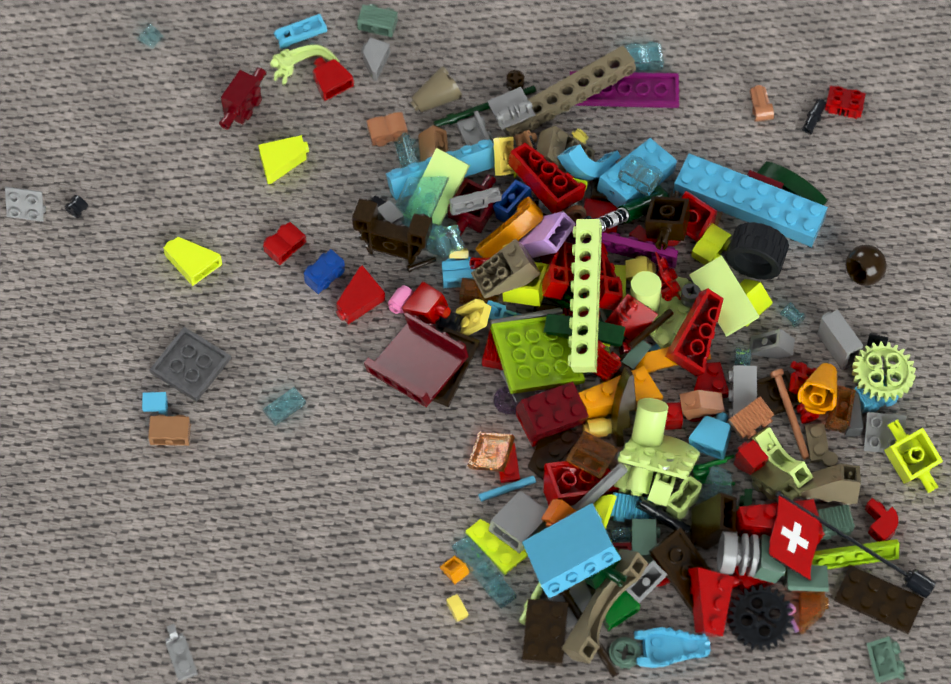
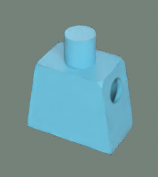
[689,412,731,460]

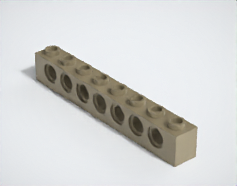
[503,46,636,140]

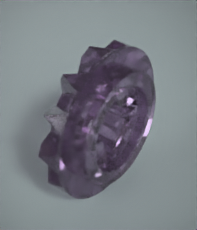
[494,386,519,416]

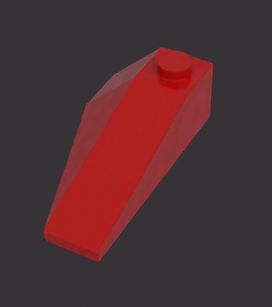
[543,461,619,506]

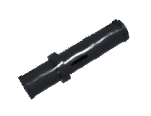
[636,497,691,535]

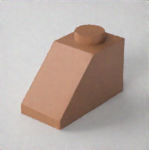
[680,390,725,420]

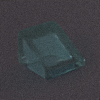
[136,24,163,49]

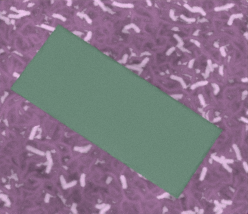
[622,341,652,370]

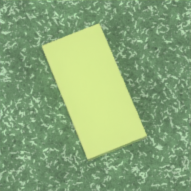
[404,148,470,232]
[689,256,760,337]

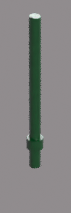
[433,85,536,127]

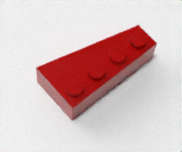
[508,143,586,214]
[665,288,724,377]
[736,499,825,545]

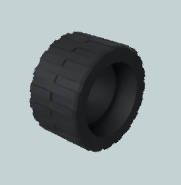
[726,222,789,280]

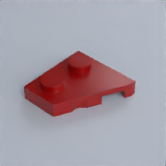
[694,362,728,398]

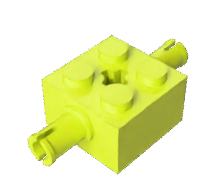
[502,262,548,307]
[884,419,943,493]

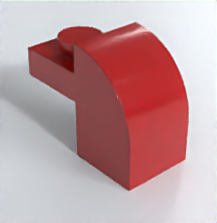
[865,498,898,542]

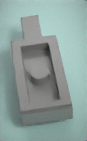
[450,187,502,215]
[165,624,198,682]

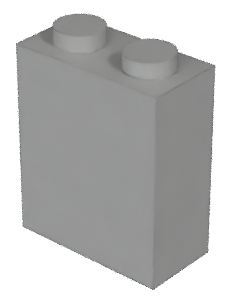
[817,310,863,370]
[488,491,547,554]

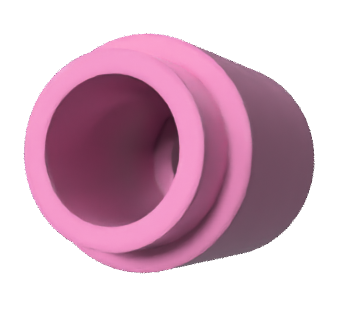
[388,285,414,314]

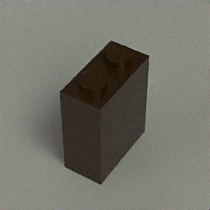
[691,492,737,549]

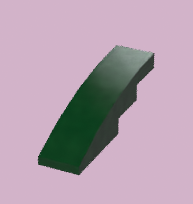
[543,314,625,347]

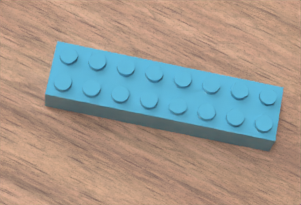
[673,153,828,247]

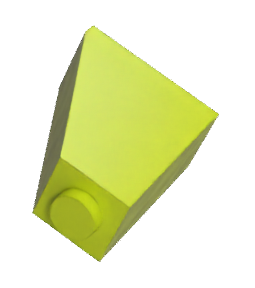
[258,135,309,184]
[163,237,222,286]

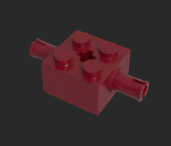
[219,67,267,130]
[448,174,496,239]

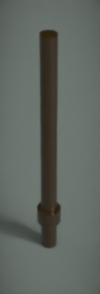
[559,588,619,678]

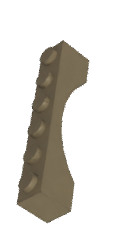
[561,549,648,664]

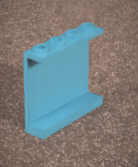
[522,503,621,599]

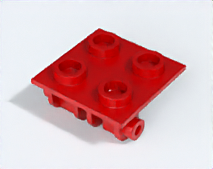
[825,86,866,119]
[655,252,681,301]
[605,293,658,340]

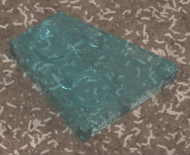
[698,464,733,503]

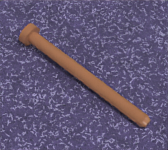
[770,369,809,460]

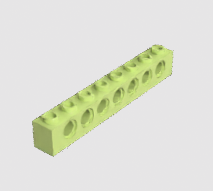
[568,219,602,373]

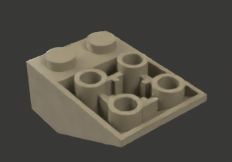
[536,125,595,182]
[471,239,541,298]
[799,464,861,505]

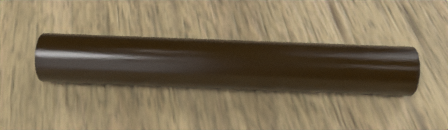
[628,309,674,349]

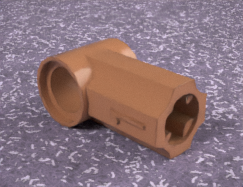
[750,85,774,122]

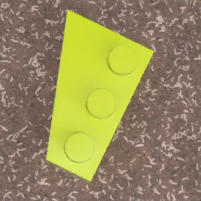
[465,519,528,575]

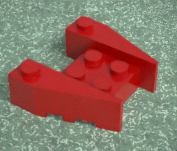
[542,240,623,311]

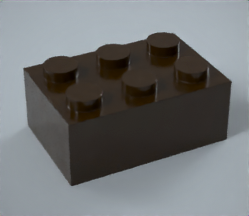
[522,599,568,666]

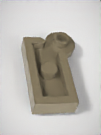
[804,423,838,467]

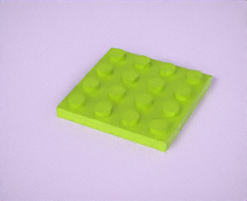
[490,314,585,394]

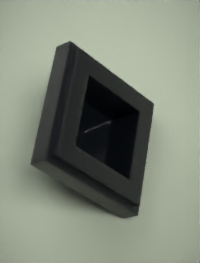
[867,333,888,348]

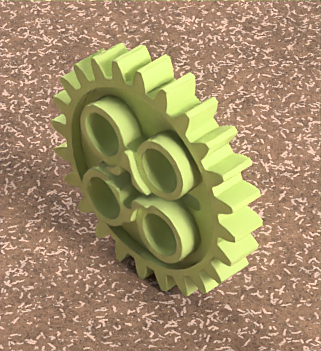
[852,341,916,402]

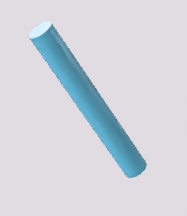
[478,475,536,502]

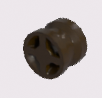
[506,70,525,91]

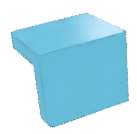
[142,392,168,416]

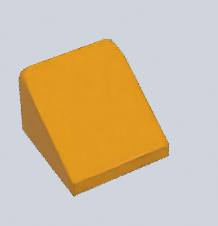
[440,555,470,584]

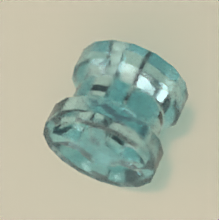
[734,347,751,366]

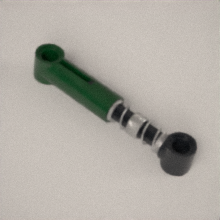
[584,185,669,242]

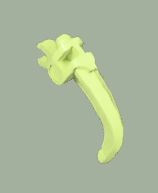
[270,45,340,84]

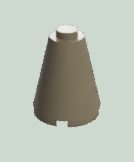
[410,66,463,113]

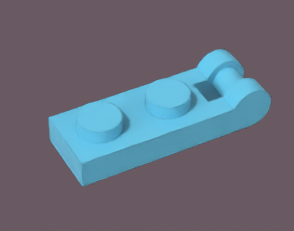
[274,14,327,49]

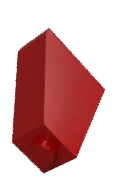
[336,265,385,325]

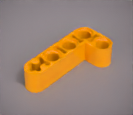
[475,197,543,258]

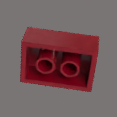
[516,382,589,443]

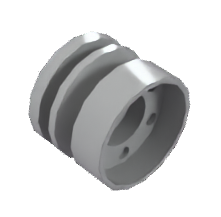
[717,531,760,577]

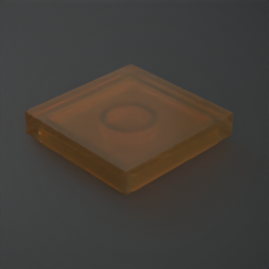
[467,432,515,472]

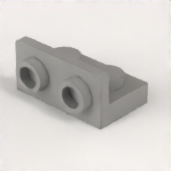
[457,111,492,146]

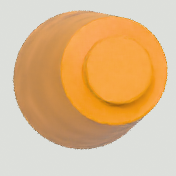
[798,363,837,414]

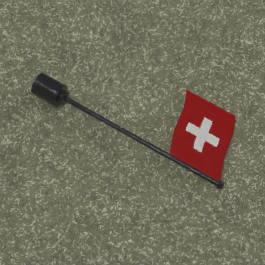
[768,491,936,598]

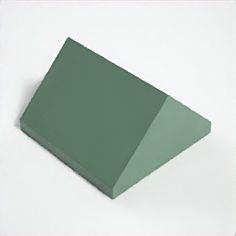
[784,565,829,592]

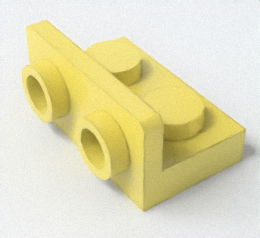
[493,137,514,176]
[455,299,492,336]

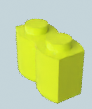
[691,223,731,265]

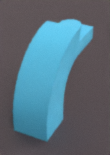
[557,144,621,181]

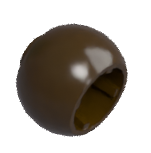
[845,245,887,286]

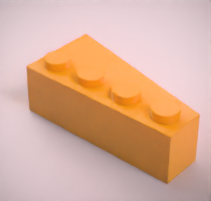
[579,366,663,420]

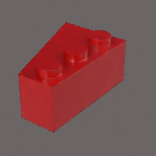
[688,567,734,637]

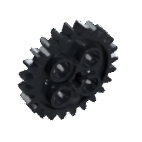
[728,585,794,651]

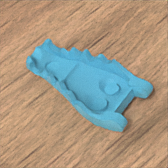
[634,627,711,668]

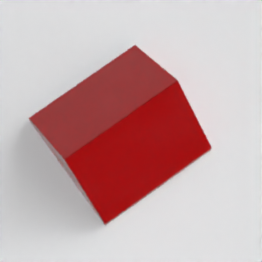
[682,191,717,242]

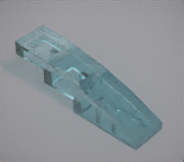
[452,535,517,608]

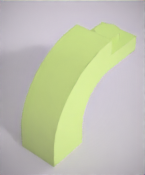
[752,427,813,489]

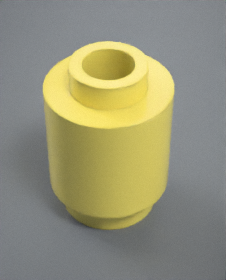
[582,417,612,439]

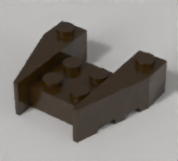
[352,198,432,265]

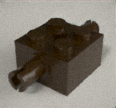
[645,190,690,250]

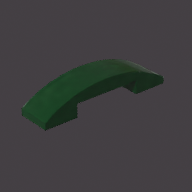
[757,161,828,205]

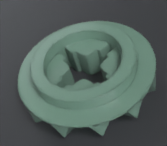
[609,637,641,669]

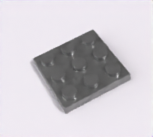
[150,327,231,402]

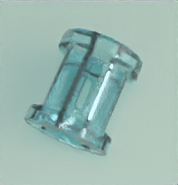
[780,302,806,328]

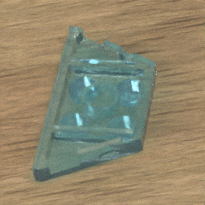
[396,176,449,227]

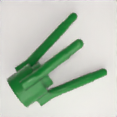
[693,454,736,486]

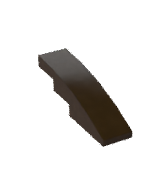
[611,366,637,447]

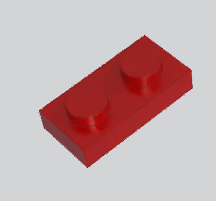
[495,443,520,483]

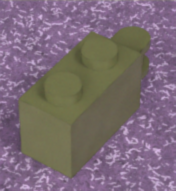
[751,461,802,503]

